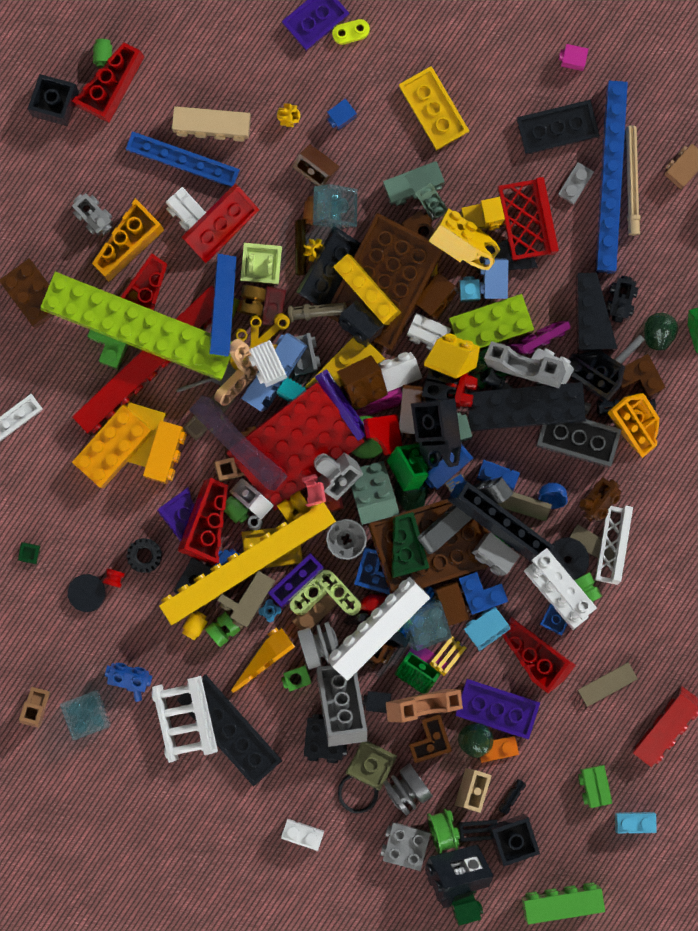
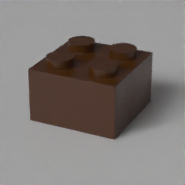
[337,355,388,411]

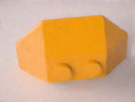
[608,393,660,458]

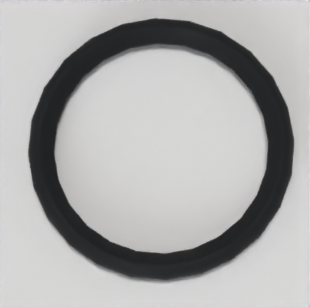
[338,775,378,813]

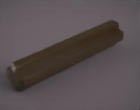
[295,219,306,276]

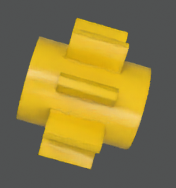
[277,103,300,127]
[303,238,323,262]

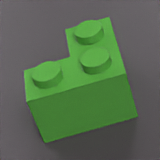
[87,330,128,370]

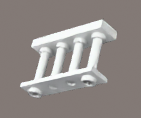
[524,548,597,630]
[152,676,218,763]

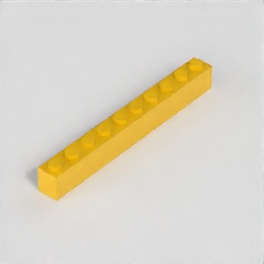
[159,502,336,625]

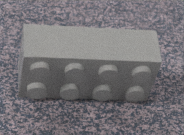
[317,665,367,747]

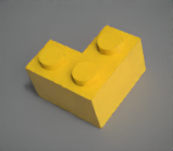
[461,197,505,231]

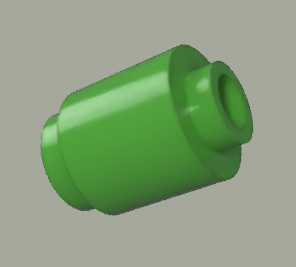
[93,39,112,68]
[224,496,250,524]

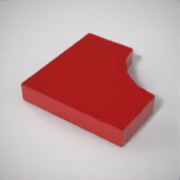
[363,414,402,455]

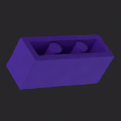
[268,553,325,609]

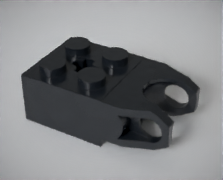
[411,398,461,468]

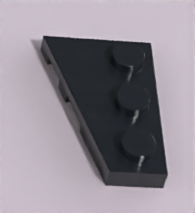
[475,233,538,273]

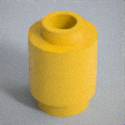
[182,611,208,641]

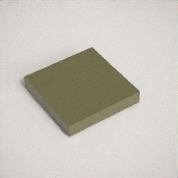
[345,741,397,791]

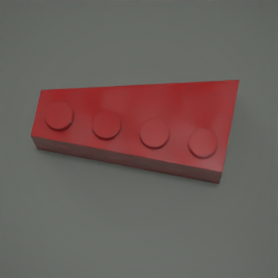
[72,42,145,123]

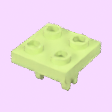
[240,243,282,285]

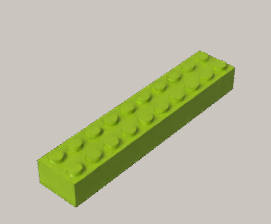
[41,272,232,381]

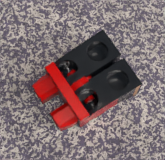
[422,368,478,410]

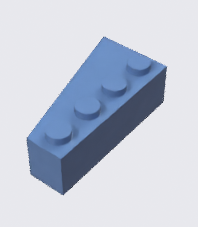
[241,333,308,411]

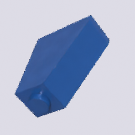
[425,444,473,490]

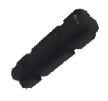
[499,779,526,815]

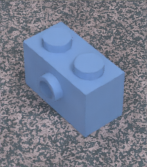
[480,259,508,299]

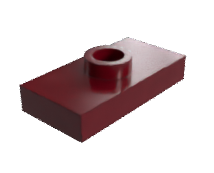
[261,286,286,326]

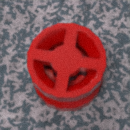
[103,568,125,588]

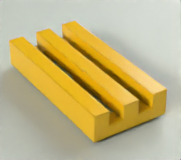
[429,636,466,676]

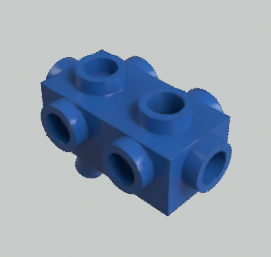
[105,663,153,702]

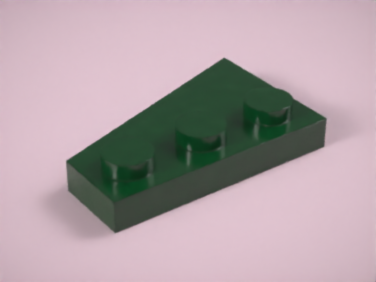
[392,512,430,578]

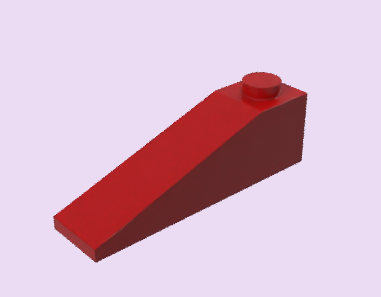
[502,617,576,694]

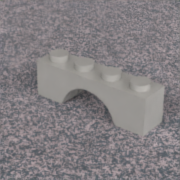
[484,341,566,388]

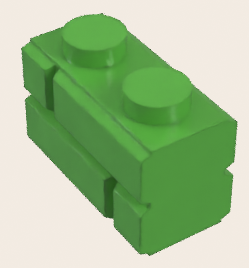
[578,764,612,808]

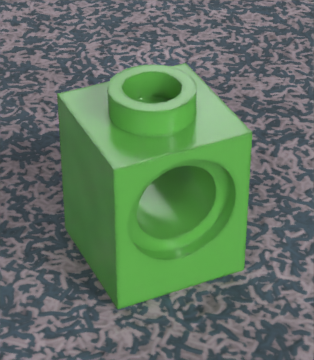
[281,665,312,691]

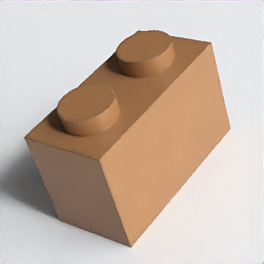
[665,144,698,190]

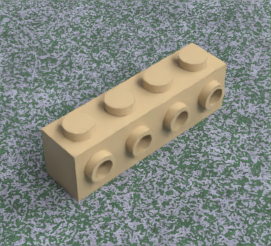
[172,106,251,142]

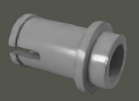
[247,515,263,530]

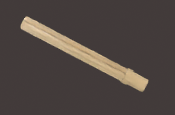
[626,126,641,236]

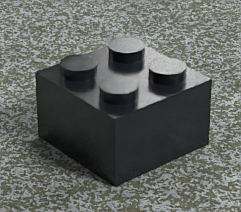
[28,74,79,126]
[488,814,540,867]

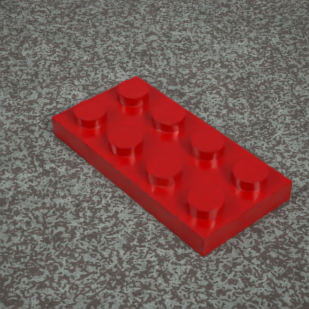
[181,183,259,263]

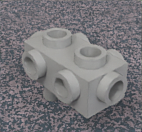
[72,193,113,236]

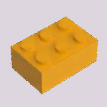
[143,420,187,485]

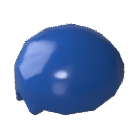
[538,483,568,509]

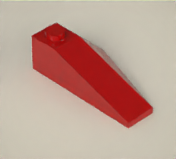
[121,253,167,311]

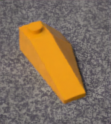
[231,627,296,693]

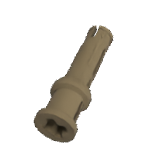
[288,302,347,322]

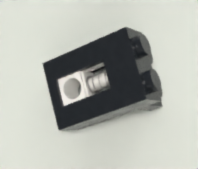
[425,844,494,908]

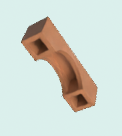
[386,689,463,723]

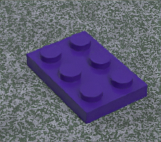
[282,0,350,51]

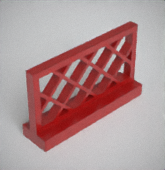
[497,177,559,261]

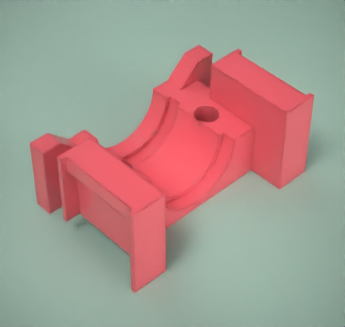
[302,474,344,513]

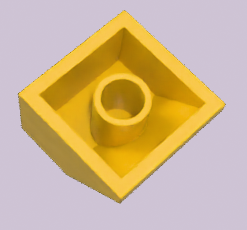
[424,334,480,379]

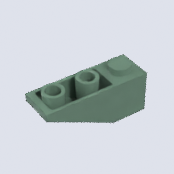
[405,166,448,221]

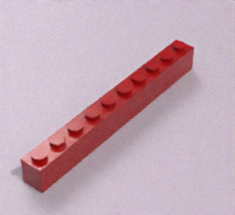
[72,285,214,435]

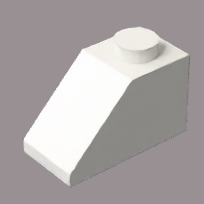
[229,478,274,520]

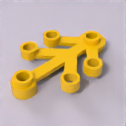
[230,313,290,370]

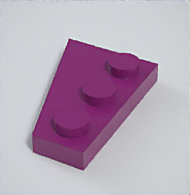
[505,321,571,355]

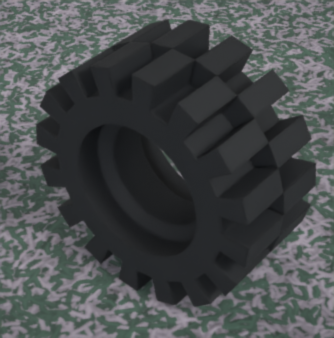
[126,538,162,573]

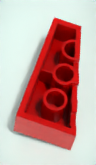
[177,478,228,566]
[633,686,698,767]

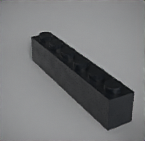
[448,482,555,565]

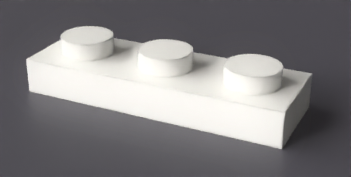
[0,394,43,442]

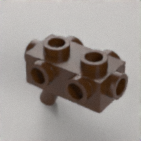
[579,477,622,522]

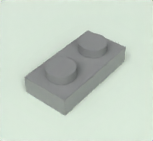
[558,162,594,205]

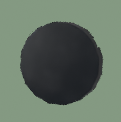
[67,574,106,612]

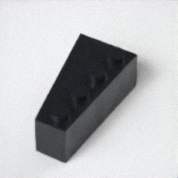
[576,273,618,352]

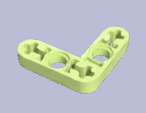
[290,570,361,615]

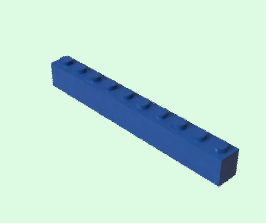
[595,81,628,274]

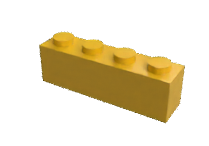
[333,254,401,325]

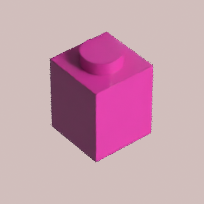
[559,44,589,71]

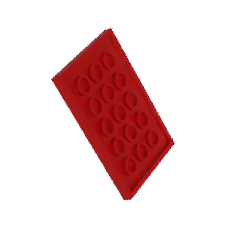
[226,381,365,511]

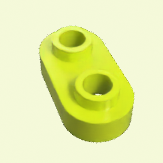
[332,19,370,45]

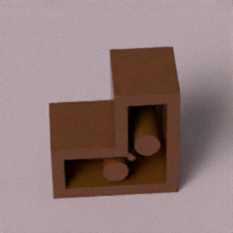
[620,354,666,398]
[409,714,452,763]

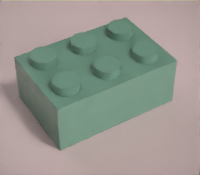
[351,461,399,525]

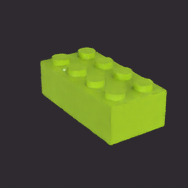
[449,294,534,351]

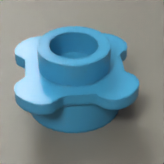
[258,599,281,622]

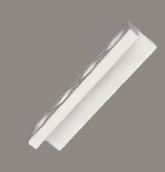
[595,506,633,585]

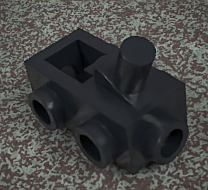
[606,276,638,323]

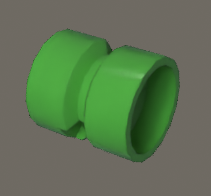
[574,572,602,602]
[205,611,241,648]

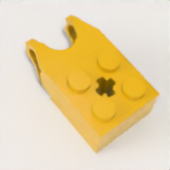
[429,208,500,270]

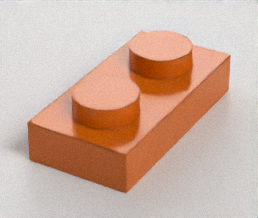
[477,736,519,763]

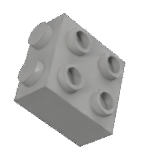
[380,822,431,871]

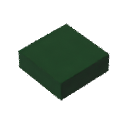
[17,542,41,565]

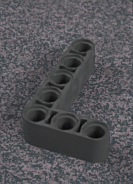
[417,477,513,554]

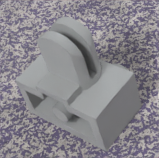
[314,453,363,501]

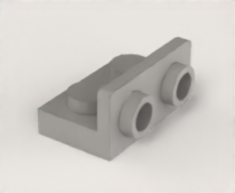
[294,333,321,376]

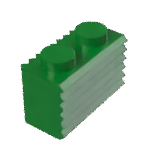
[395,651,441,694]

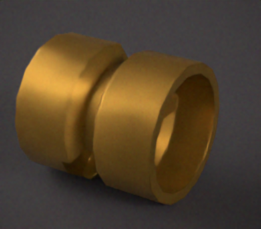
[237,285,266,317]

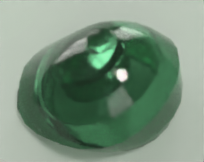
[644,313,678,351]
[395,480,428,511]
[458,723,494,758]

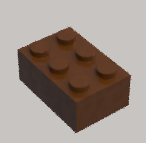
[0,258,54,329]

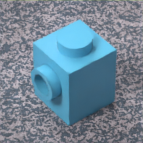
[459,276,480,302]

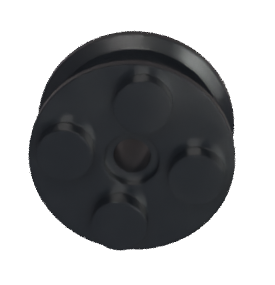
[552,537,589,580]

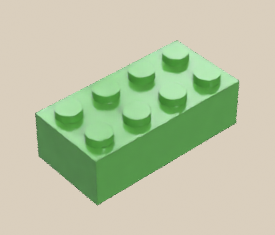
[522,882,605,925]

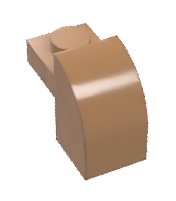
[214,457,245,482]
[19,687,50,728]

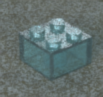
[313,184,358,229]
[403,599,452,651]
[60,690,112,741]

